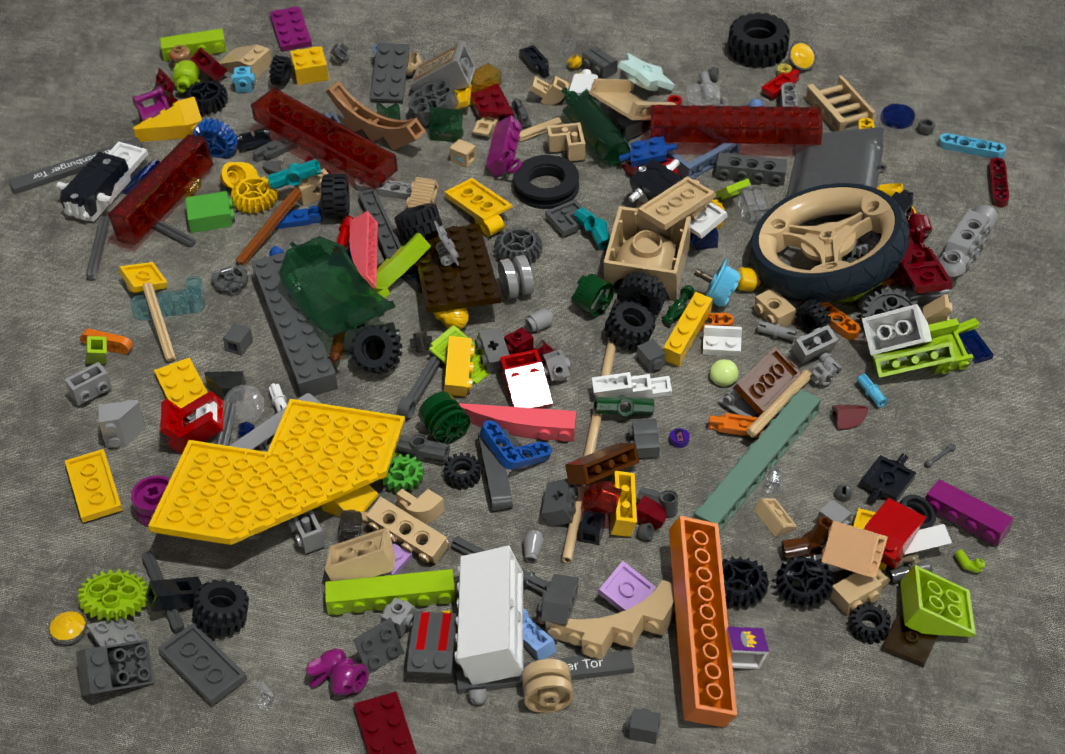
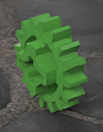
[381,454,424,493]

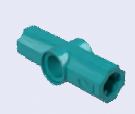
[268,159,321,189]

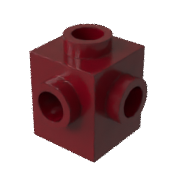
[504,327,534,355]

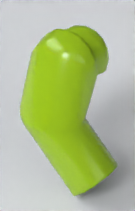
[954,550,985,573]

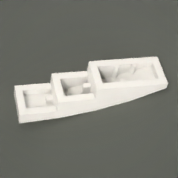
[592,372,672,398]

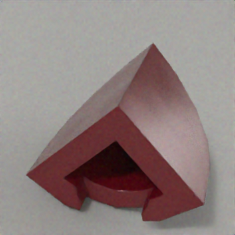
[533,339,556,359]
[832,405,868,429]
[636,495,666,530]

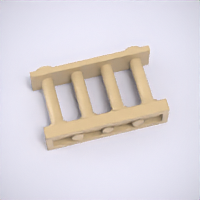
[806,75,876,131]

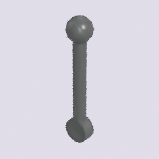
[924,444,956,468]

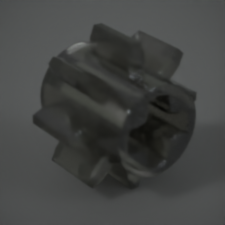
[410,331,433,352]

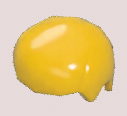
[877,183,903,197]

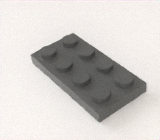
[370,43,410,103]
[158,623,247,705]

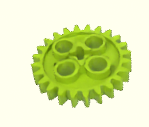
[78,569,148,622]

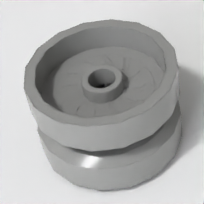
[498,255,534,299]

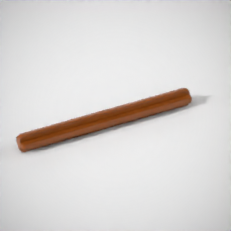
[236,188,302,266]

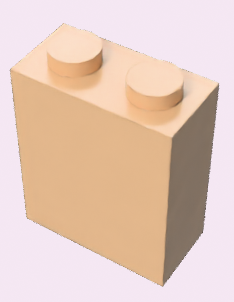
[821,521,888,578]

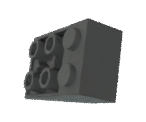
[76,639,155,696]

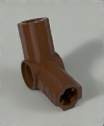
[781,516,833,558]

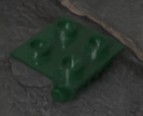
[429,107,464,142]

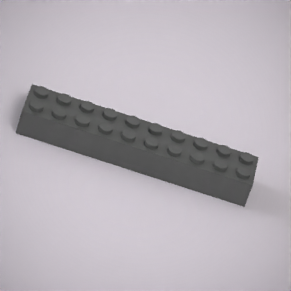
[251,252,338,397]

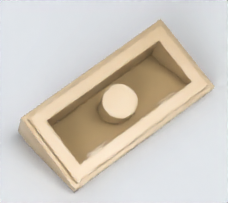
[754,498,797,537]

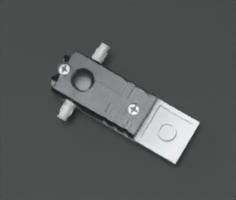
[57,142,148,222]
[628,159,728,239]

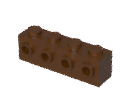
[565,443,639,487]

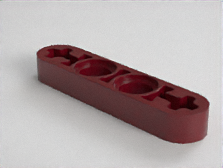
[989,157,1010,208]

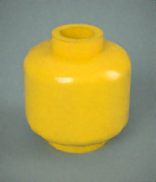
[736,267,761,292]

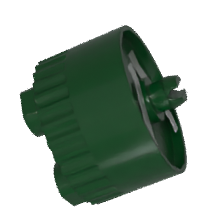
[571,274,614,316]

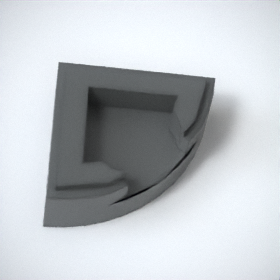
[263,161,281,174]

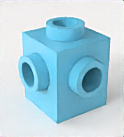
[231,66,255,93]

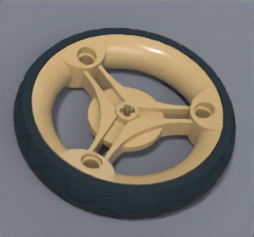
[750,183,910,303]

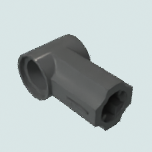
[637,487,678,517]

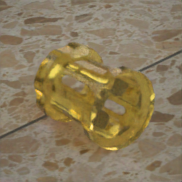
[181,177,202,197]

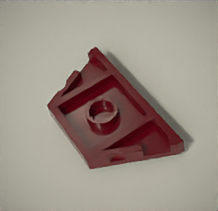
[470,83,514,119]

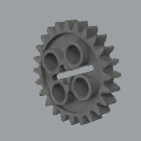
[861,288,921,327]

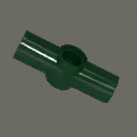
[594,395,655,416]

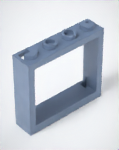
[649,111,740,179]

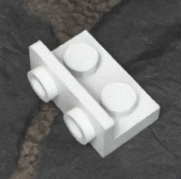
[703,325,742,356]

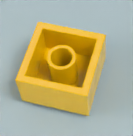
[290,46,329,85]

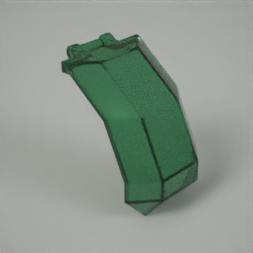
[278,236,396,337]

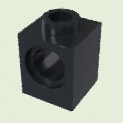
[579,510,605,545]

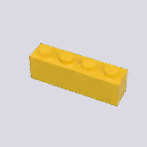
[663,292,713,367]

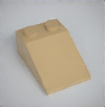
[219,44,272,80]

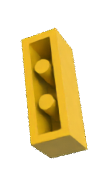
[444,336,475,397]
[609,471,637,537]

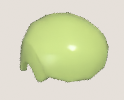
[710,359,739,387]

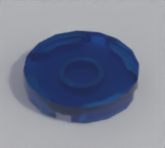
[881,104,915,129]

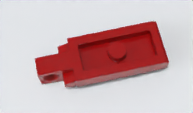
[761,69,800,99]

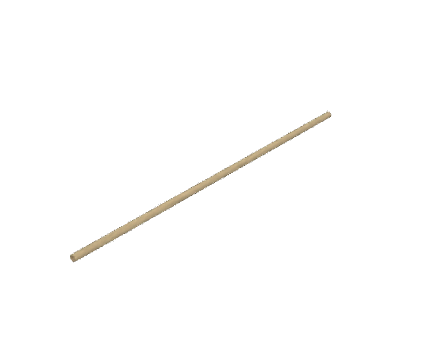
[561,200,644,563]

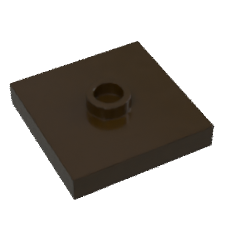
[882,615,939,668]

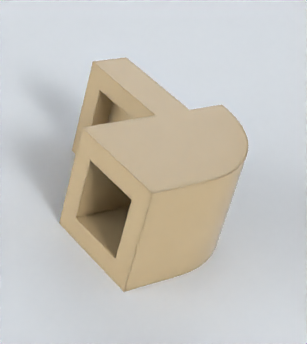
[529,76,569,105]
[397,489,445,524]

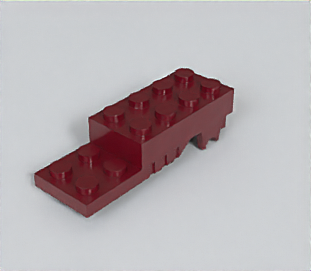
[880,215,953,294]

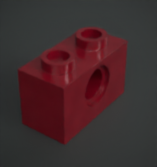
[190,47,228,82]

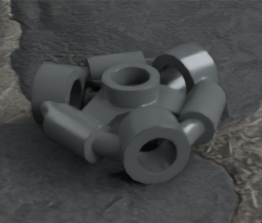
[211,265,248,296]

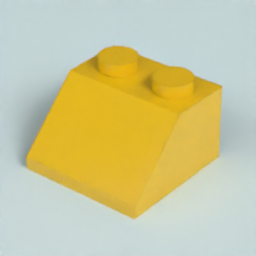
[321,484,379,523]

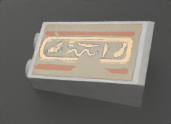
[410,41,476,92]

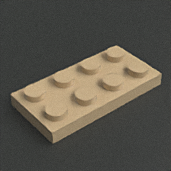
[638,176,714,230]

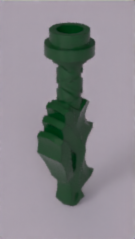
[661,285,694,328]

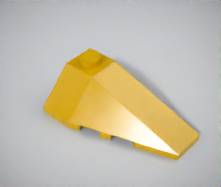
[133,97,202,142]

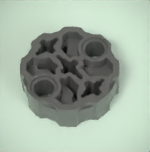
[408,80,459,126]

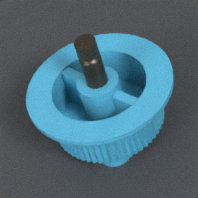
[694,258,741,307]

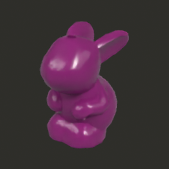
[306,648,369,695]

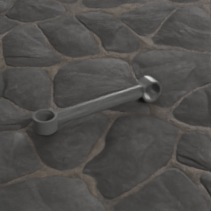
[397,337,442,419]

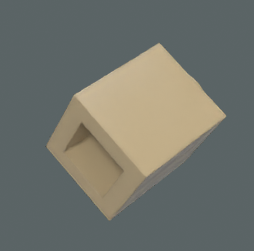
[449,139,477,168]

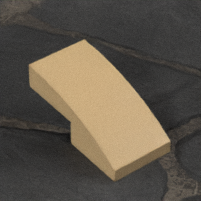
[472,117,500,137]

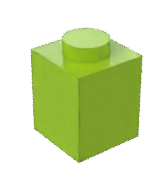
[85,336,107,364]

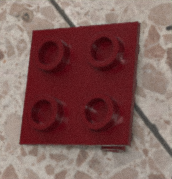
[153,68,178,108]

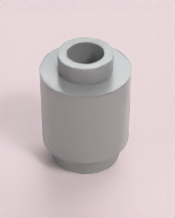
[525,308,554,332]

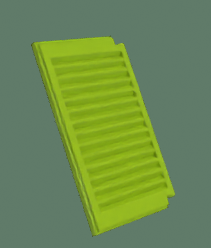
[429,325,492,385]

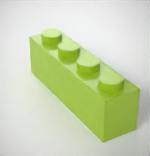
[160,28,227,61]
[872,338,956,378]

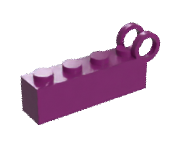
[486,115,522,177]

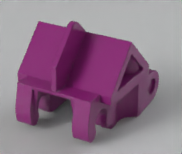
[132,86,170,123]

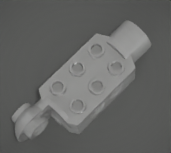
[938,205,998,277]

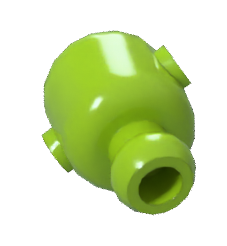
[172,60,200,93]

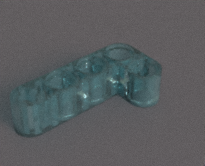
[130,276,205,320]

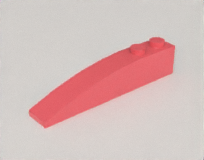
[349,211,378,289]
[459,403,576,442]

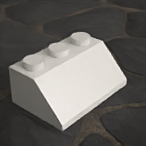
[862,304,932,355]

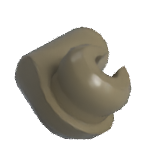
[889,553,921,570]

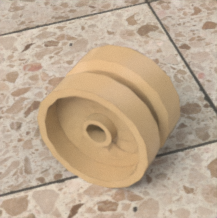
[522,659,573,713]

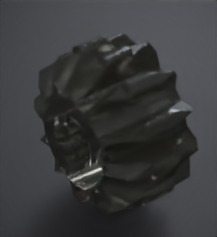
[338,509,362,543]

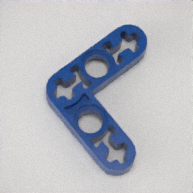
[480,420,552,469]

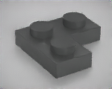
[545,200,582,237]

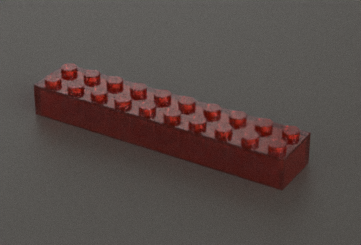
[251,88,398,189]
[650,104,823,145]

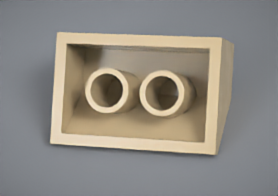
[325,527,396,581]

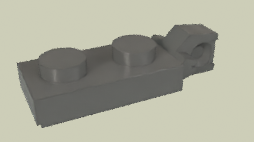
[252,133,299,163]

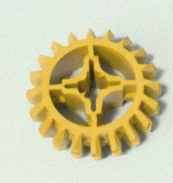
[231,175,278,215]

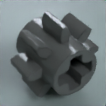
[330,43,350,63]

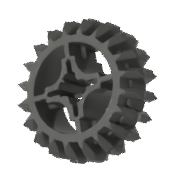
[494,226,543,265]

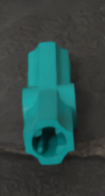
[574,207,611,250]

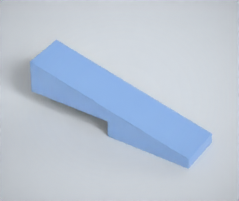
[523,608,557,661]

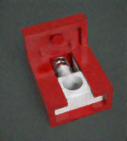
[160,391,224,454]

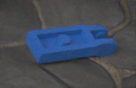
[274,206,323,229]

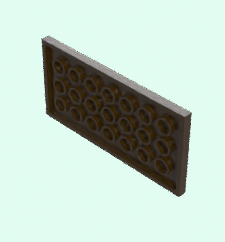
[416,224,501,313]

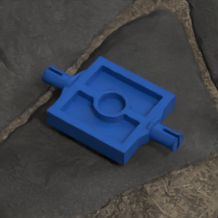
[619,136,678,167]

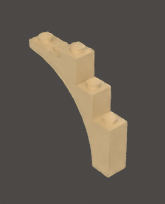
[545,580,676,660]

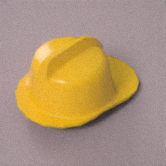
[219,162,258,189]

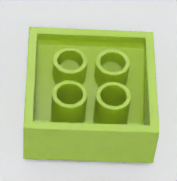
[900,565,976,637]

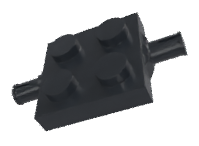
[860,453,916,504]

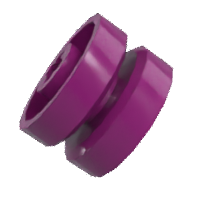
[131,475,170,527]

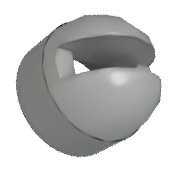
[468,689,487,705]

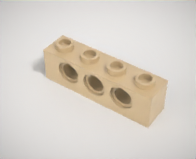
[366,497,450,565]

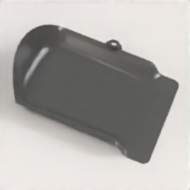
[787,127,887,221]

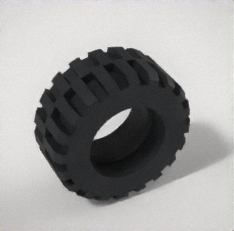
[728,12,790,68]

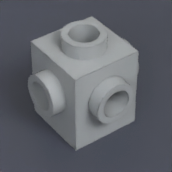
[543,349,571,381]
[381,598,414,637]

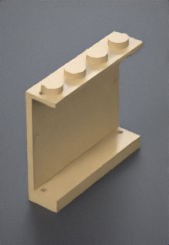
[589,79,677,120]

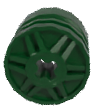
[418,391,471,444]

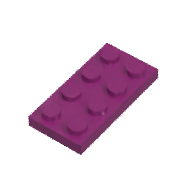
[270,6,312,52]

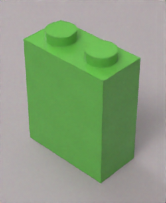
[185,191,235,233]

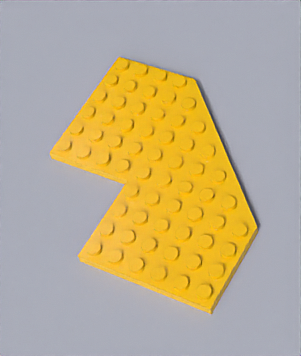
[148,399,405,545]

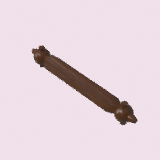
[327,313,350,363]

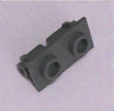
[511,98,532,128]

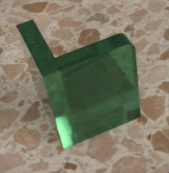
[376,103,400,120]

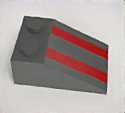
[407,612,459,679]

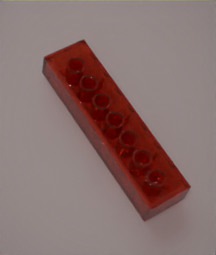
[108,134,214,246]

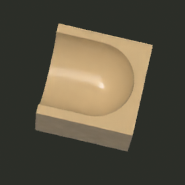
[603,206,691,300]

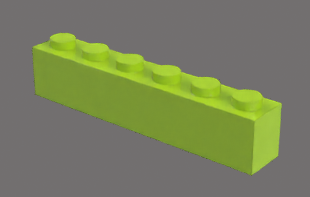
[325,569,456,615]

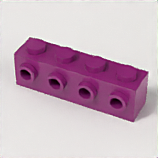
[926,479,1013,546]

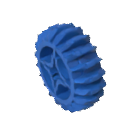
[192,118,238,158]

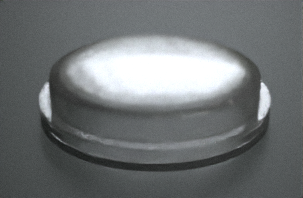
[224,385,265,425]

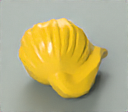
[433,308,469,330]

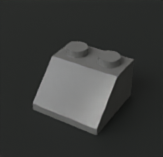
[99,400,146,448]

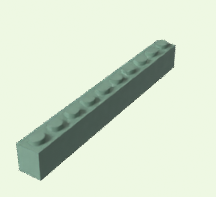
[693,389,821,533]

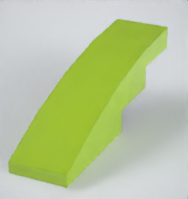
[364,233,431,287]

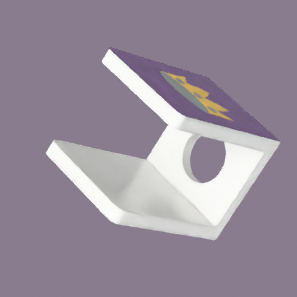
[726,627,769,669]

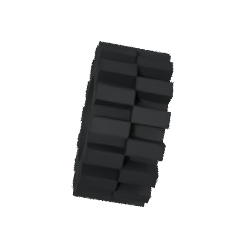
[269,55,292,86]
[795,299,831,334]
[444,452,481,490]
[849,602,891,645]

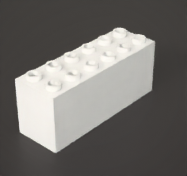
[455,545,523,685]

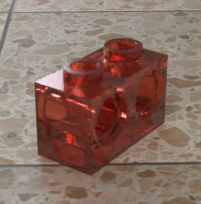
[581,481,621,514]

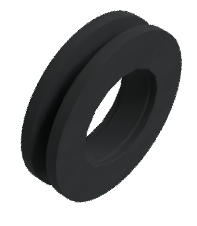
[514,155,579,209]

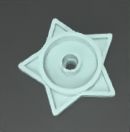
[617,53,675,91]

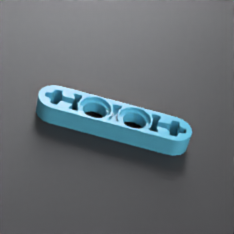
[939,133,1006,158]

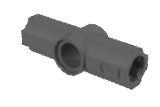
[395,434,450,461]

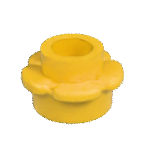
[567,54,582,69]

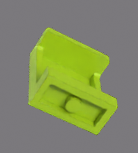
[927,318,974,374]

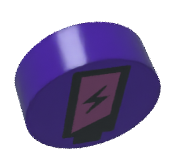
[670,428,690,448]

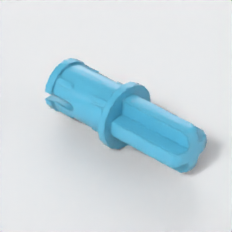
[857,374,888,408]

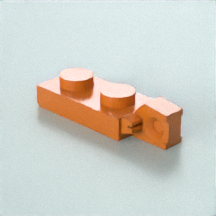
[708,413,763,438]

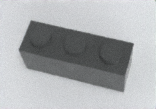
[538,574,579,624]

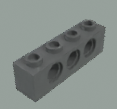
[716,152,787,186]

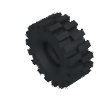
[617,272,667,317]

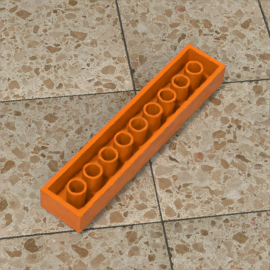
[669,516,737,727]

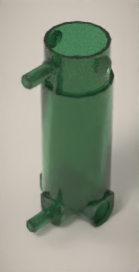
[561,87,630,166]

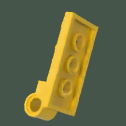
[444,178,512,237]

